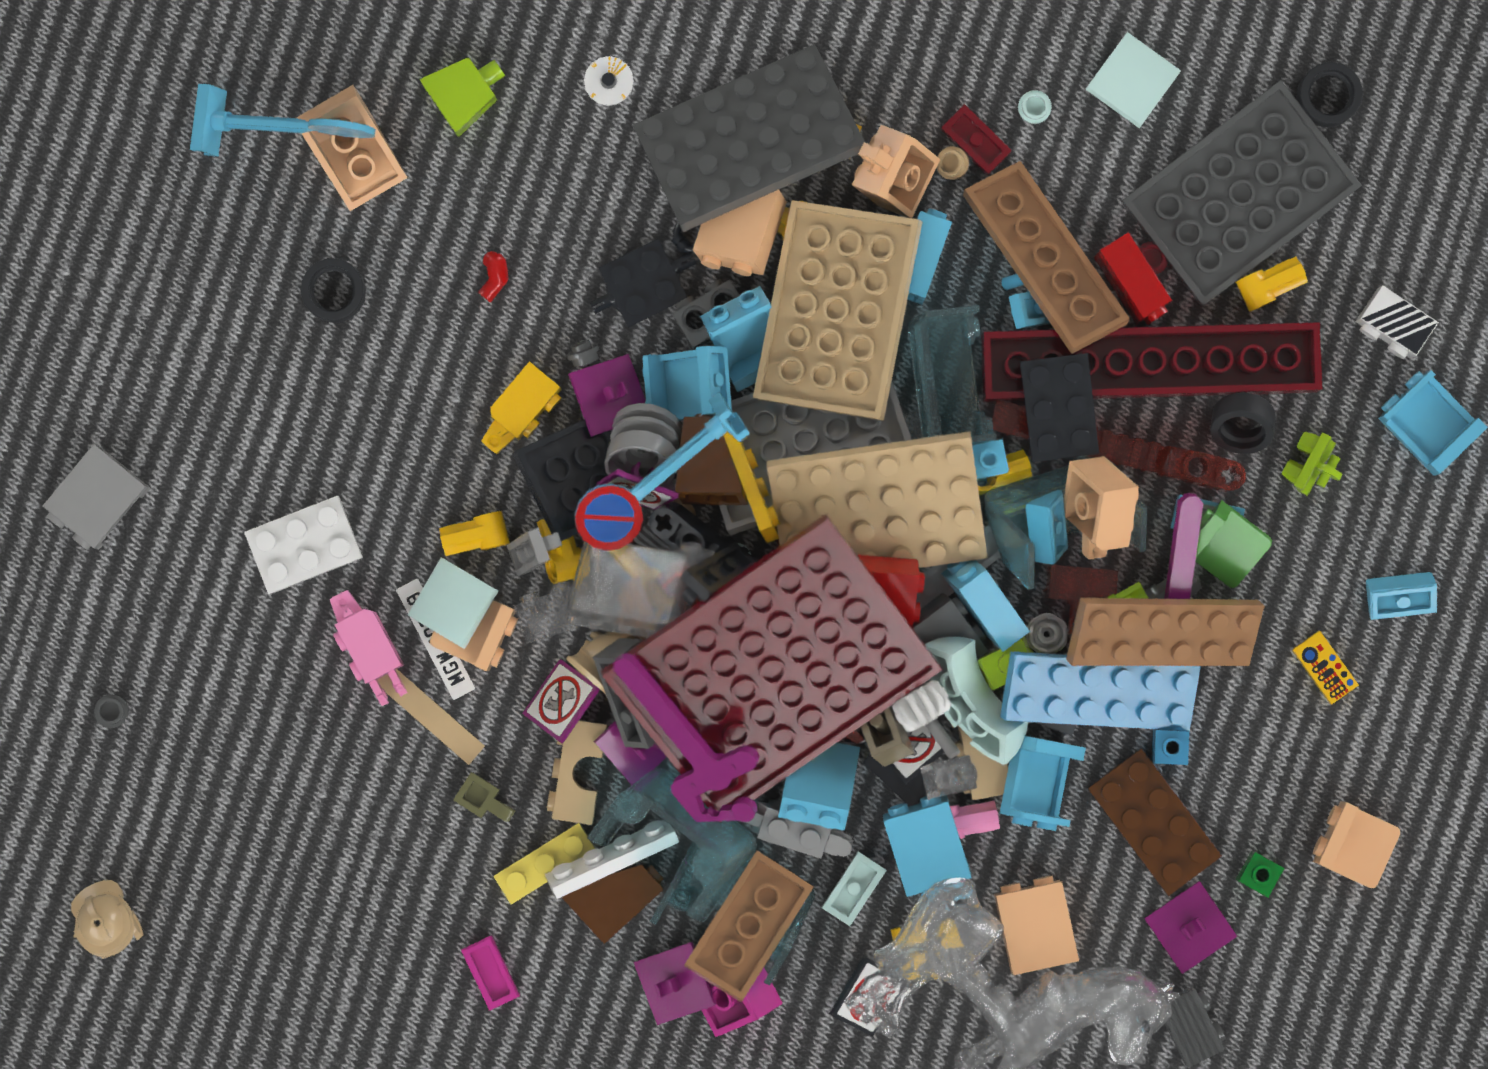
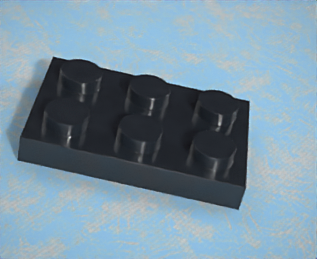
[1019,353,1099,462]

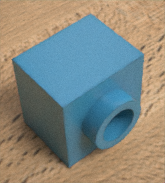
[1152,730,1189,765]

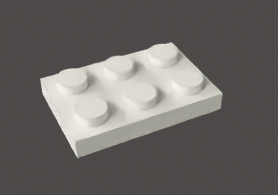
[244,496,363,595]

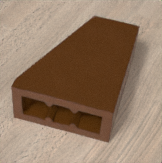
[675,413,749,505]
[561,863,665,944]

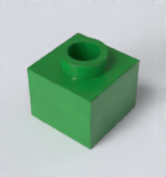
[1236,851,1285,898]

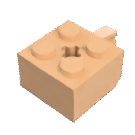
[852,125,940,218]
[1064,456,1139,560]

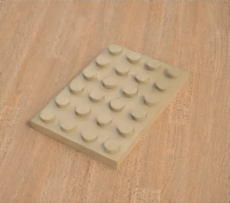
[753,200,922,421]
[767,432,988,568]

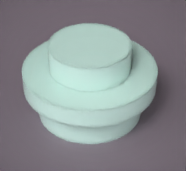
[1018,90,1051,124]

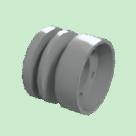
[605,403,682,488]

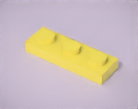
[494,823,596,904]

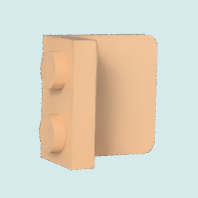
[430,600,518,671]
[1313,801,1400,888]

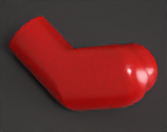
[478,251,509,303]

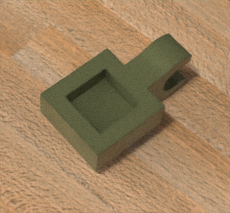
[453,772,516,822]

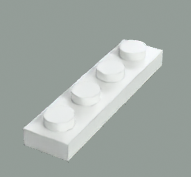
[545,818,679,899]

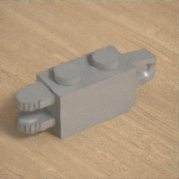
[739,799,854,859]

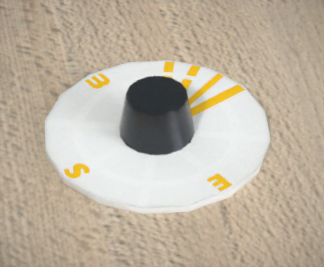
[584,56,634,106]

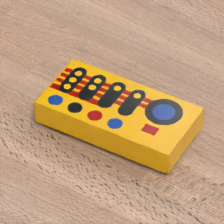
[1292,631,1359,705]

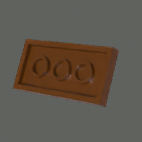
[1087,748,1222,896]

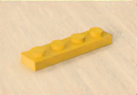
[723,431,781,543]

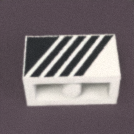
[1355,285,1439,359]

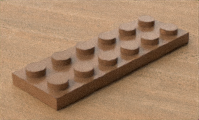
[963,161,1130,354]
[1066,598,1265,666]

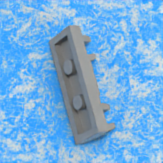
[506,528,562,577]

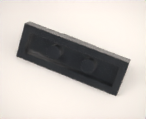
[680,542,757,606]

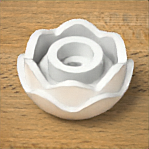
[1026,613,1068,654]

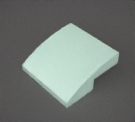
[1086,32,1181,128]
[408,557,498,649]

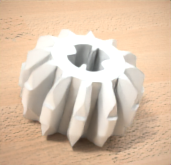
[892,680,951,731]

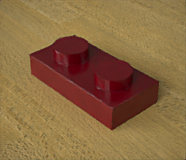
[940,104,1012,176]

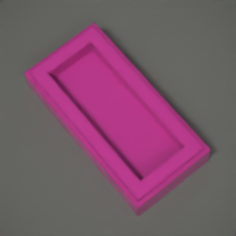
[461,935,520,1011]

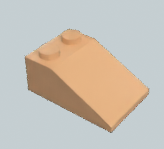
[296,85,407,211]

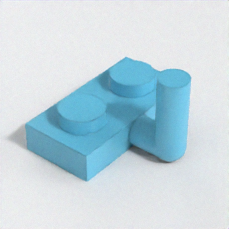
[1002,274,1051,329]

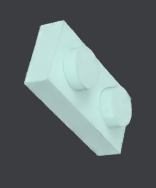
[822,851,886,926]

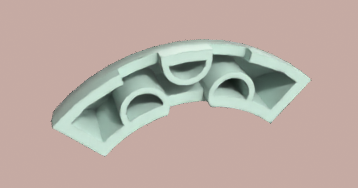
[925,637,1028,765]

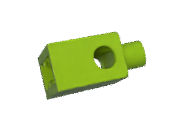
[420,58,505,137]
[977,636,1034,690]

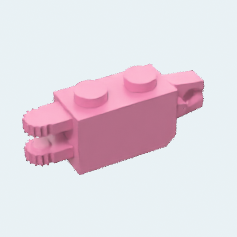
[330,590,407,706]

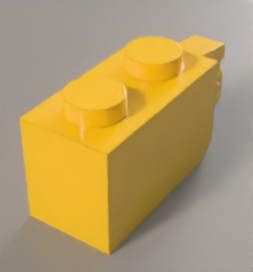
[481,361,562,454]

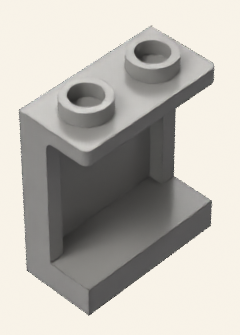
[43,444,151,550]

